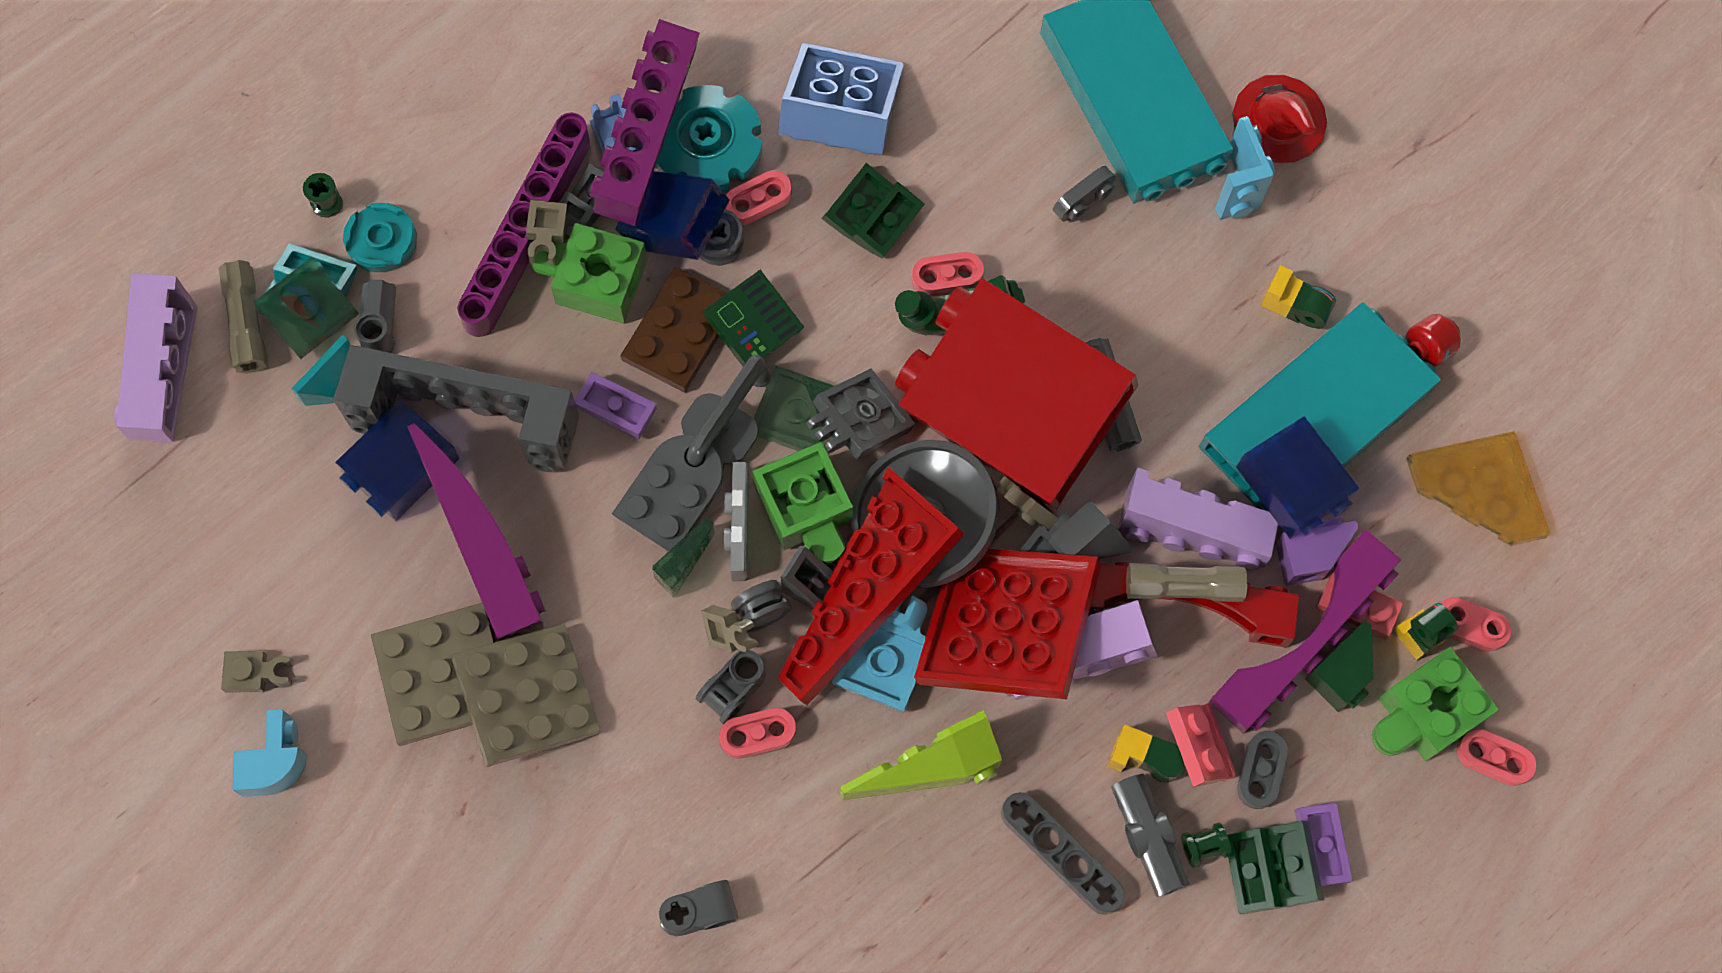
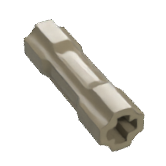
[219,260,267,374]
[1126,563,1247,602]

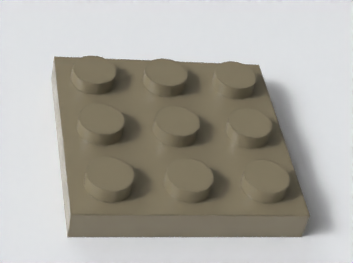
[371,603,495,746]
[452,624,600,767]

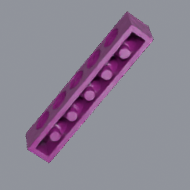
[589,19,700,226]

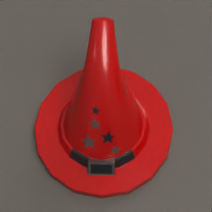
[1232,75,1327,163]

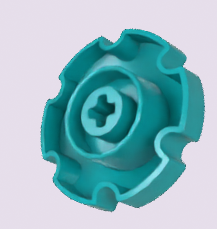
[656,85,763,195]

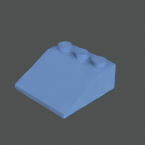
[778,43,904,155]

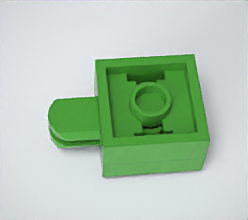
[531,223,648,324]
[752,441,853,567]
[1371,646,1499,761]

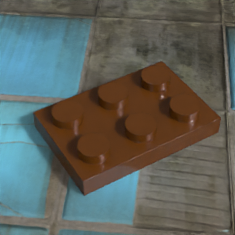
[620,267,726,393]

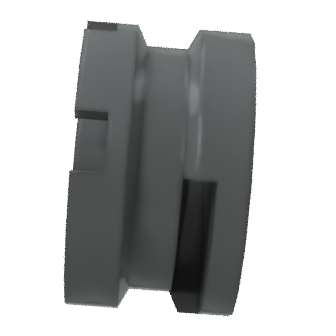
[692,208,744,266]
[731,580,792,633]

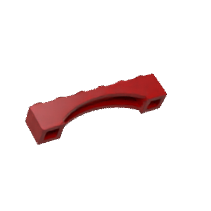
[1088,559,1299,648]

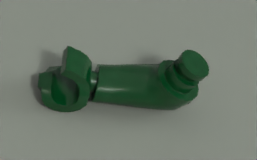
[895,275,1025,336]

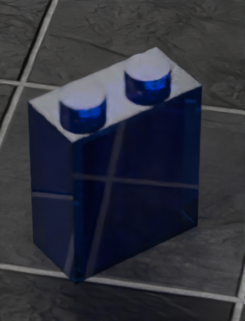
[615,171,730,260]
[335,399,460,521]
[1236,416,1360,539]

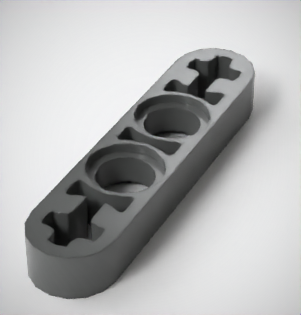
[1001,792,1124,915]

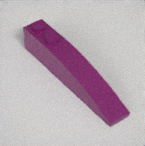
[407,424,546,641]

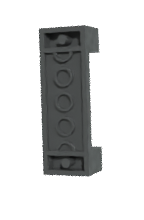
[333,345,580,472]

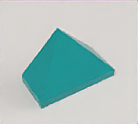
[291,335,351,406]

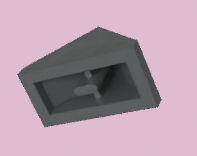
[1048,501,1132,559]
[780,545,833,609]

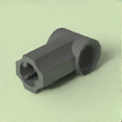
[354,280,396,353]

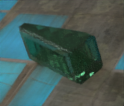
[652,518,715,597]

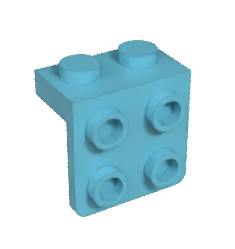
[1215,116,1275,220]

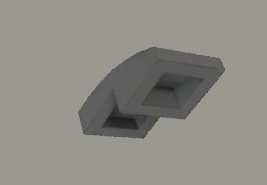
[559,164,604,235]

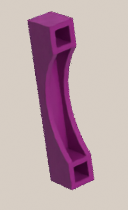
[1209,529,1401,733]

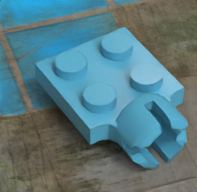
[832,595,927,713]

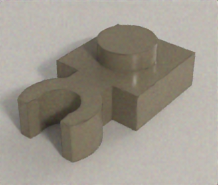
[526,200,568,265]
[996,476,1059,530]
[701,605,759,652]
[221,651,294,693]

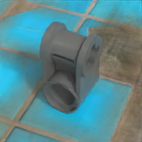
[695,650,766,724]
[659,880,739,937]

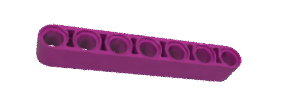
[457,112,590,337]

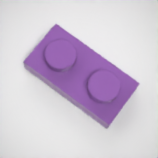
[574,372,657,440]
[1295,803,1353,887]

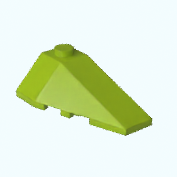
[840,710,1002,800]

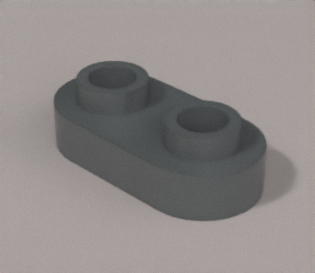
[1053,166,1116,222]
[1237,731,1288,809]

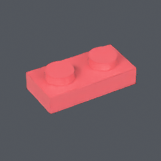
[1316,572,1403,640]

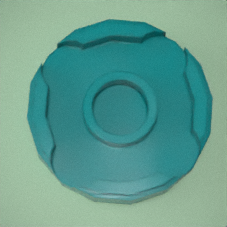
[343,203,417,272]

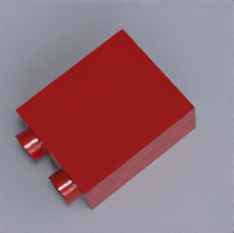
[895,278,1139,511]

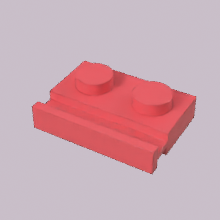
[1166,703,1237,787]

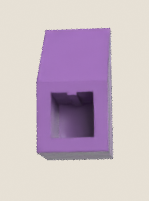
[1275,518,1358,586]

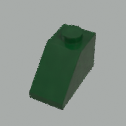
[1305,620,1374,712]

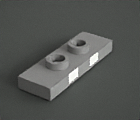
[724,462,749,581]

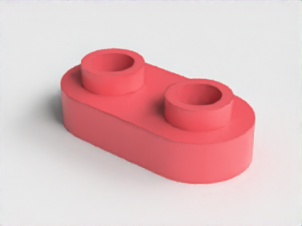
[724,171,792,225]
[912,252,984,295]
[1441,597,1511,652]
[719,708,796,759]
[1456,729,1536,786]

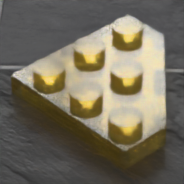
[1406,431,1551,546]

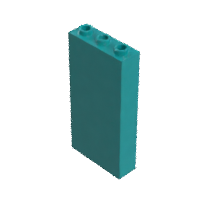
[1040,0,1233,204]
[1199,302,1441,525]

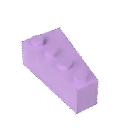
[114,273,197,442]
[1118,467,1279,570]
[1005,600,1158,700]

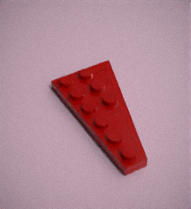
[778,467,965,706]

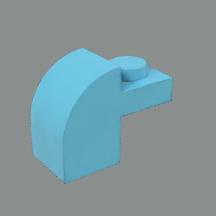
[233,709,307,797]

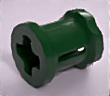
[303,173,343,218]
[1181,822,1232,868]

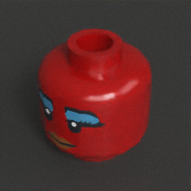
[1405,314,1461,367]

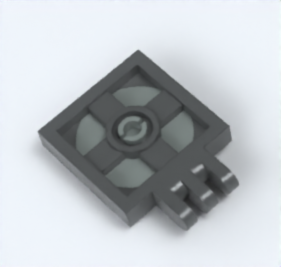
[806,368,915,459]

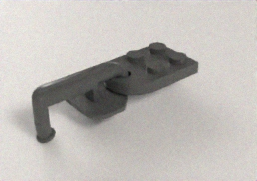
[612,355,770,556]

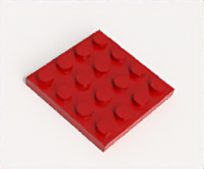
[914,549,1101,700]

